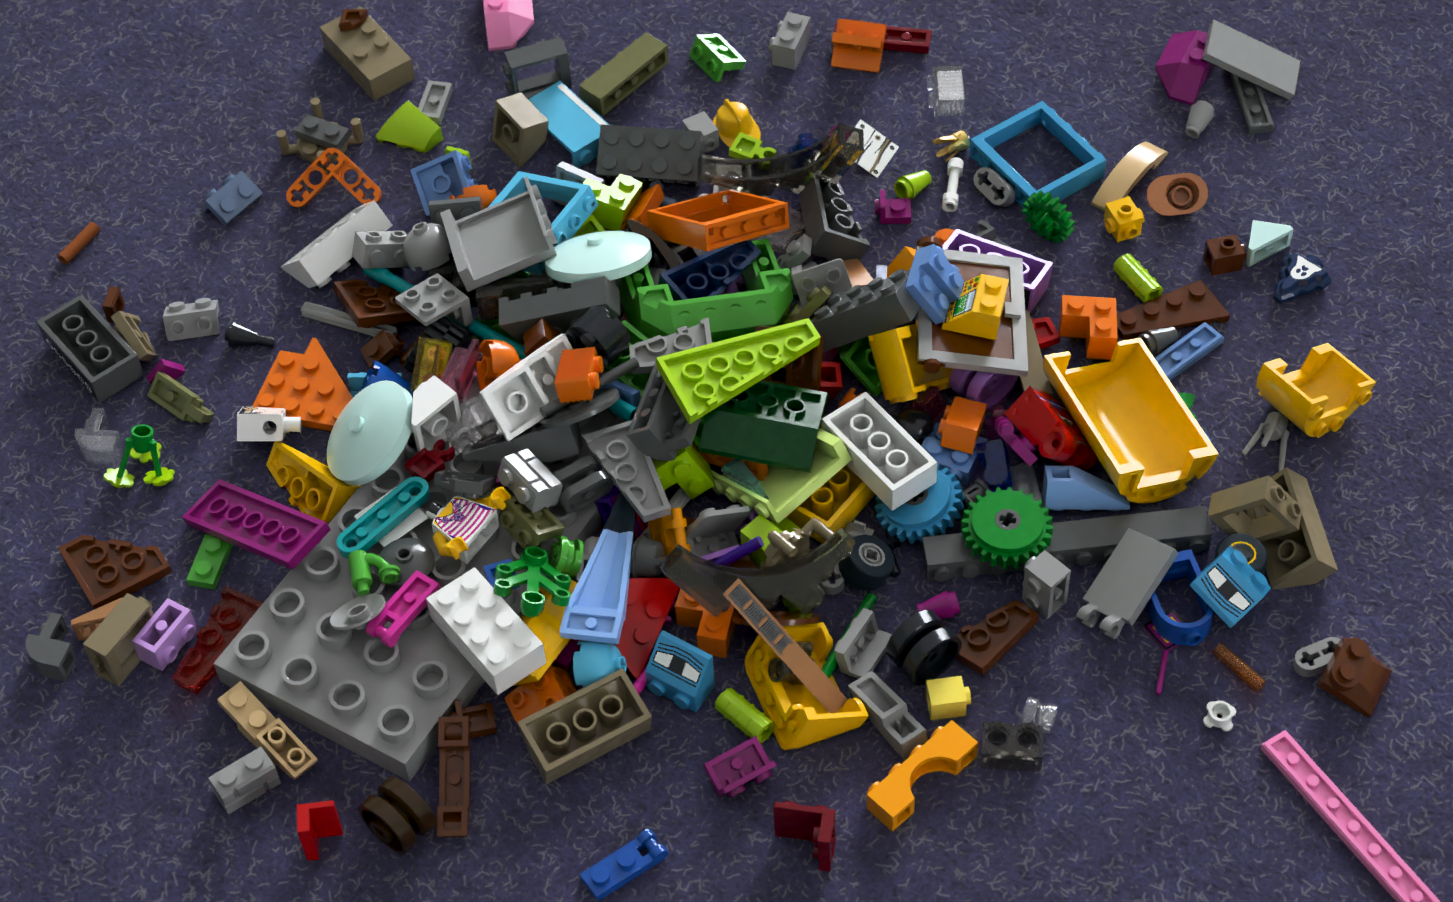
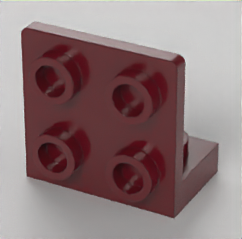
[773,801,836,872]

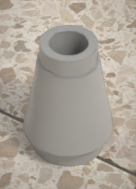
[1184,100,1214,139]

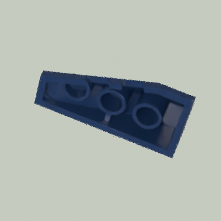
[658,240,761,301]

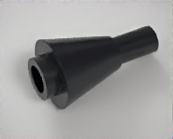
[225,321,275,348]

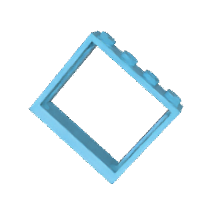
[489,171,599,275]

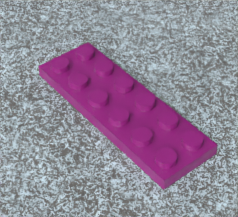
[182,479,331,570]

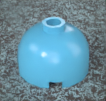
[573,640,627,688]

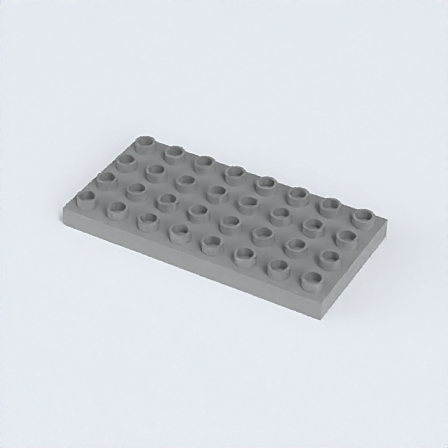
[213,345,627,782]

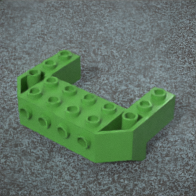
[614,239,793,343]

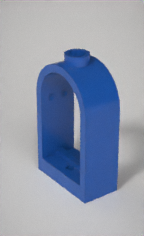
[1146,549,1214,646]

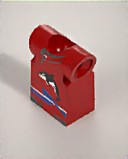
[1004,386,1098,471]

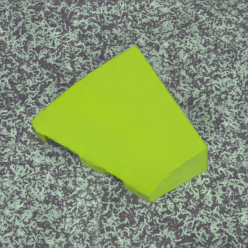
[375,100,444,153]

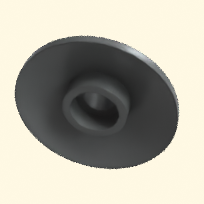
[378,538,435,587]

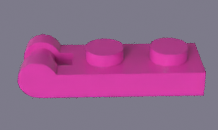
[366,570,440,647]

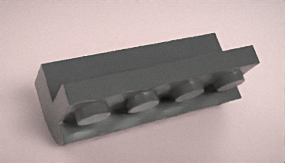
[627,351,701,461]

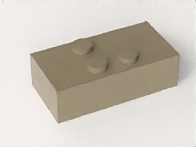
[320,6,415,101]

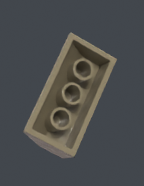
[1246,467,1338,589]
[517,668,652,784]

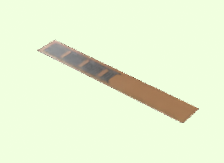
[723,578,848,713]

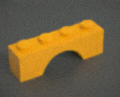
[866,720,978,832]

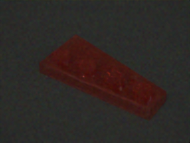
[172,585,263,695]

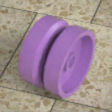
[949,368,1018,412]

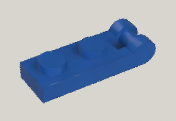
[580,828,669,902]

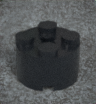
[565,306,631,370]

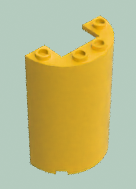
[1043,338,1219,503]

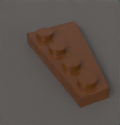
[1117,280,1230,340]

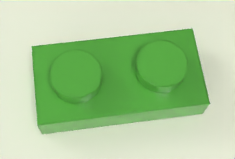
[186,534,233,590]

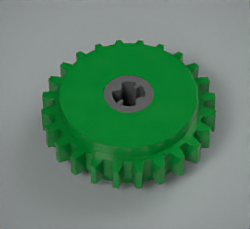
[961,487,1053,569]

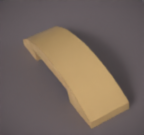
[1091,141,1168,211]

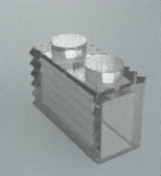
[927,66,965,117]

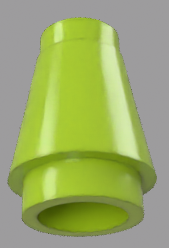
[894,170,932,200]

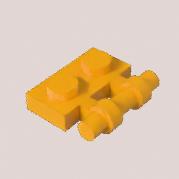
[648,507,691,568]

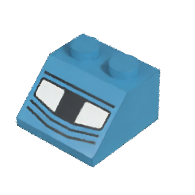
[1190,545,1271,628]
[645,630,715,712]

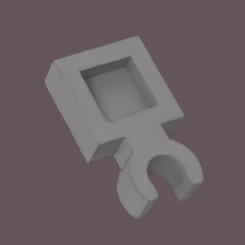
[777,234,813,270]

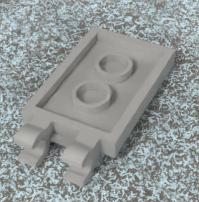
[1076,528,1179,639]

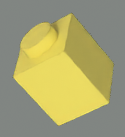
[926,676,971,720]

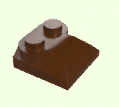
[1318,637,1392,718]

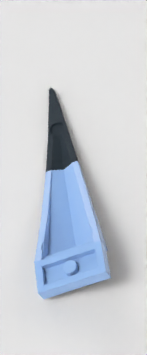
[559,491,636,644]

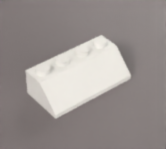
[281,200,393,288]

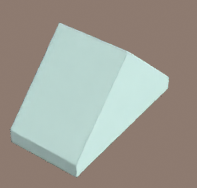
[1245,220,1293,267]

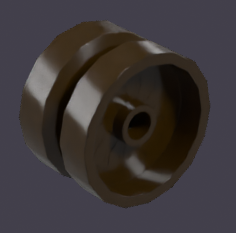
[358,776,436,855]

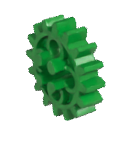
[1022,191,1075,244]

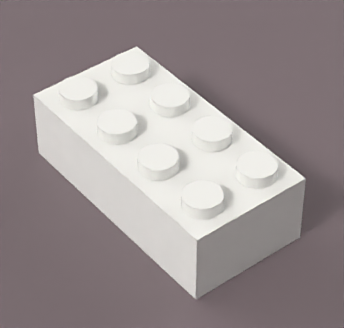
[822,392,937,511]
[426,567,546,695]

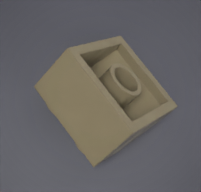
[492,92,549,168]

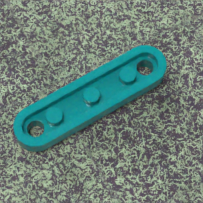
[336,476,430,558]

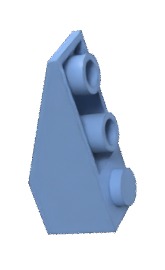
[1042,466,1130,511]

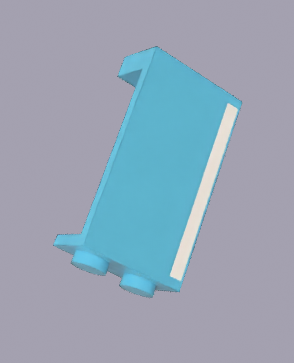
[528,81,609,168]

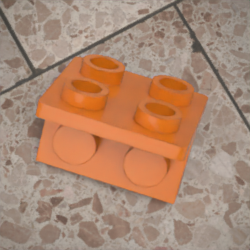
[831,18,886,73]

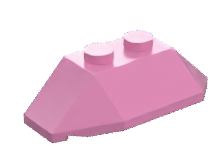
[483,0,534,51]

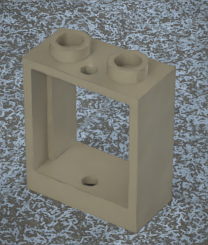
[1208,475,1302,542]
[83,593,154,687]

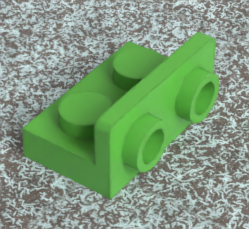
[689,34,746,82]

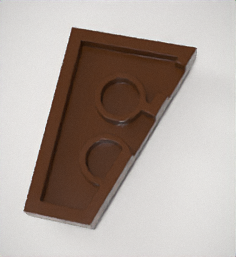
[956,600,1039,675]

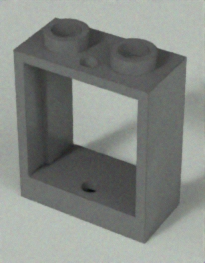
[502,37,572,99]

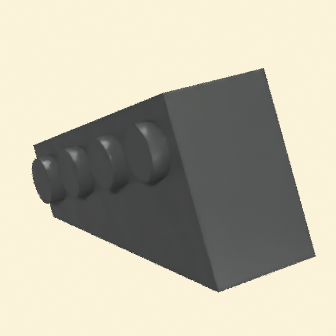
[797,164,870,261]
[499,276,620,345]

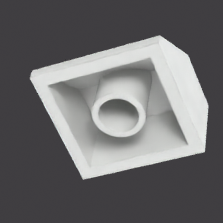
[411,376,464,452]

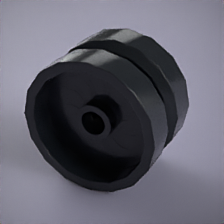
[886,610,962,685]

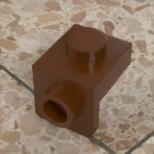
[360,330,408,370]
[451,700,497,739]

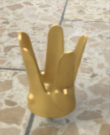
[932,130,970,162]

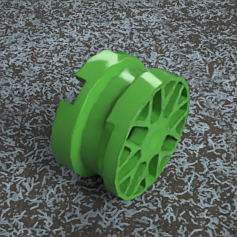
[548,535,584,579]

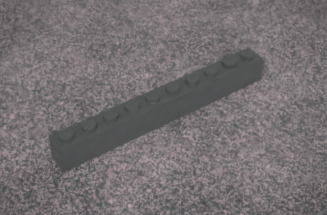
[922,506,1212,581]

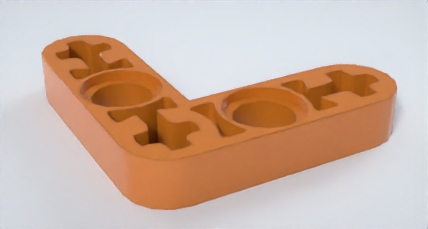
[286,148,382,208]

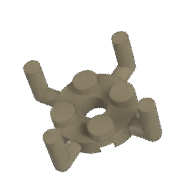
[276,98,364,174]
[749,518,838,607]

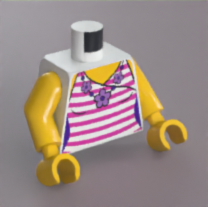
[426,487,511,564]

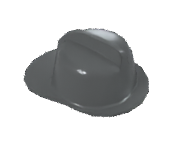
[631,533,670,578]

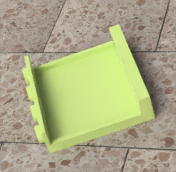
[711,428,852,524]

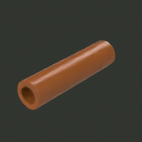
[57,222,100,265]

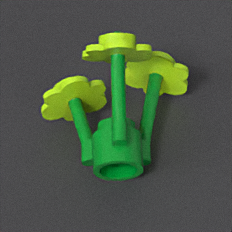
[103,424,175,488]

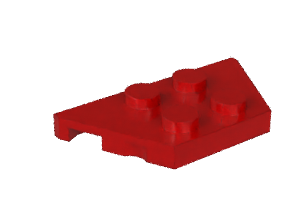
[615,578,683,680]

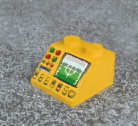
[942,274,1009,340]

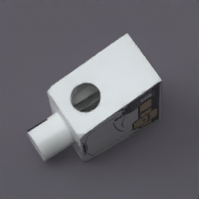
[237,406,301,441]

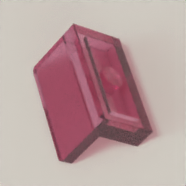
[440,339,482,400]

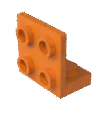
[505,664,577,723]

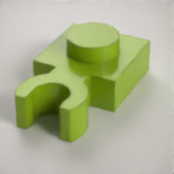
[728,132,776,168]

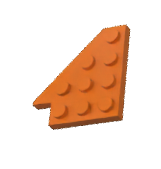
[252,337,353,431]

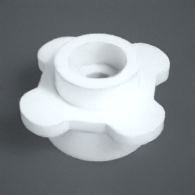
[1203,701,1236,732]

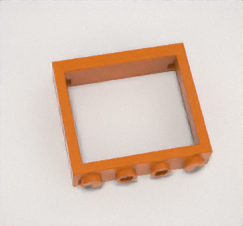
[647,189,790,251]

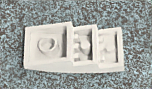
[479,334,573,441]

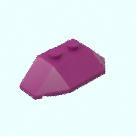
[1155,30,1214,106]

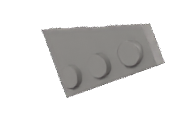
[629,317,712,375]

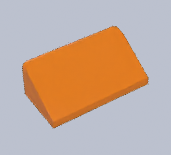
[622,184,665,230]

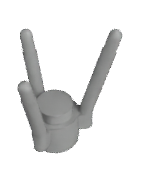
[1242,412,1290,472]

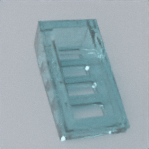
[721,459,769,500]

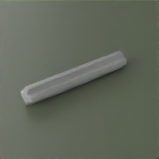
[301,302,398,337]

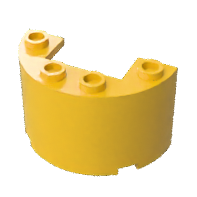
[868,324,953,404]
[1256,343,1376,438]

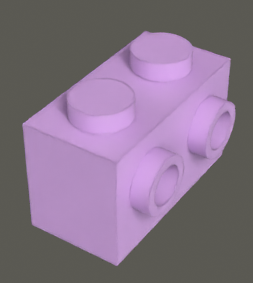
[132,598,198,671]

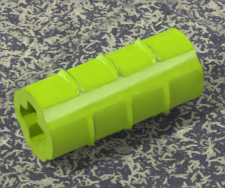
[1113,253,1163,303]
[715,688,775,744]

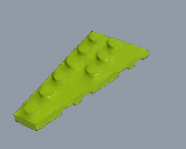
[655,318,821,424]

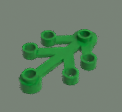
[493,546,571,617]

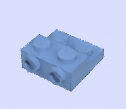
[410,150,478,217]
[905,244,964,325]
[921,422,988,486]

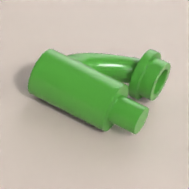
[348,550,400,596]

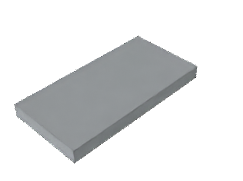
[1202,20,1300,100]

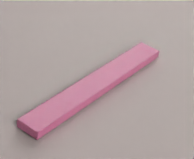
[1261,730,1440,902]

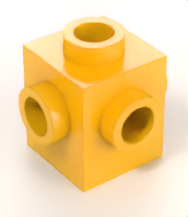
[1104,196,1144,242]

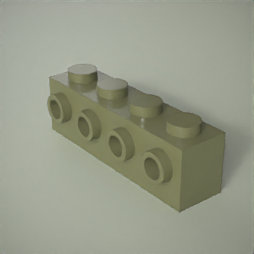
[579,32,669,116]

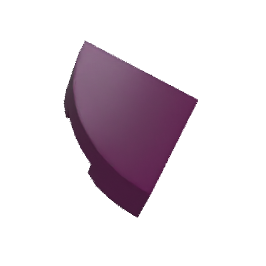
[146,359,186,384]

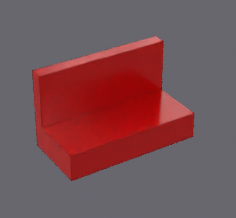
[297,800,343,861]

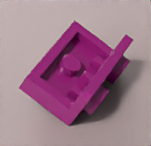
[702,736,776,798]

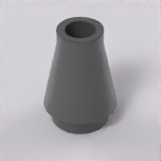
[1138,326,1179,356]

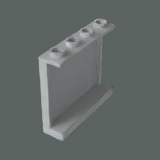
[440,177,558,292]

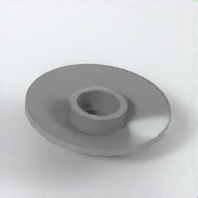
[330,593,386,630]

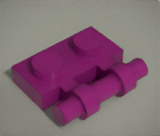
[994,416,1038,466]

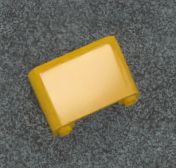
[745,622,869,750]

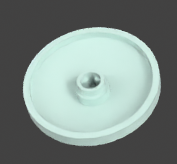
[544,231,652,283]
[327,380,413,486]

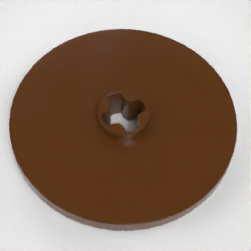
[732,610,820,626]

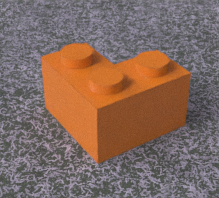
[1058,295,1117,360]
[675,583,739,658]

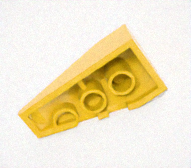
[266,441,360,525]

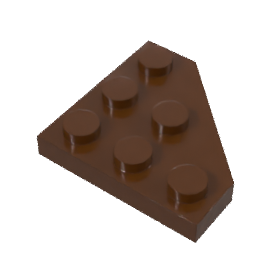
[334,279,420,328]
[58,535,172,610]

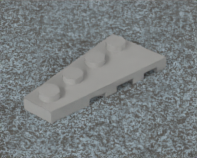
[582,420,672,522]

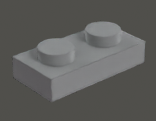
[418,80,453,125]

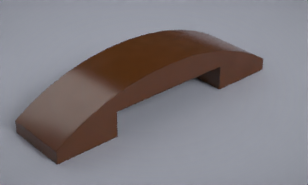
[437,716,471,838]

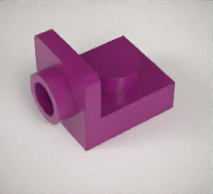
[875,190,911,224]

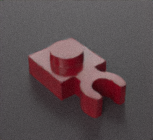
[404,439,456,483]

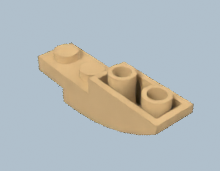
[217,681,318,780]

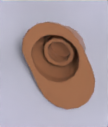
[1147,173,1208,216]

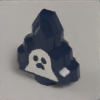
[1273,252,1332,304]

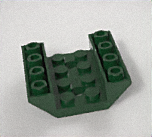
[699,380,829,473]

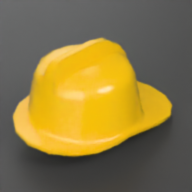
[713,99,761,148]

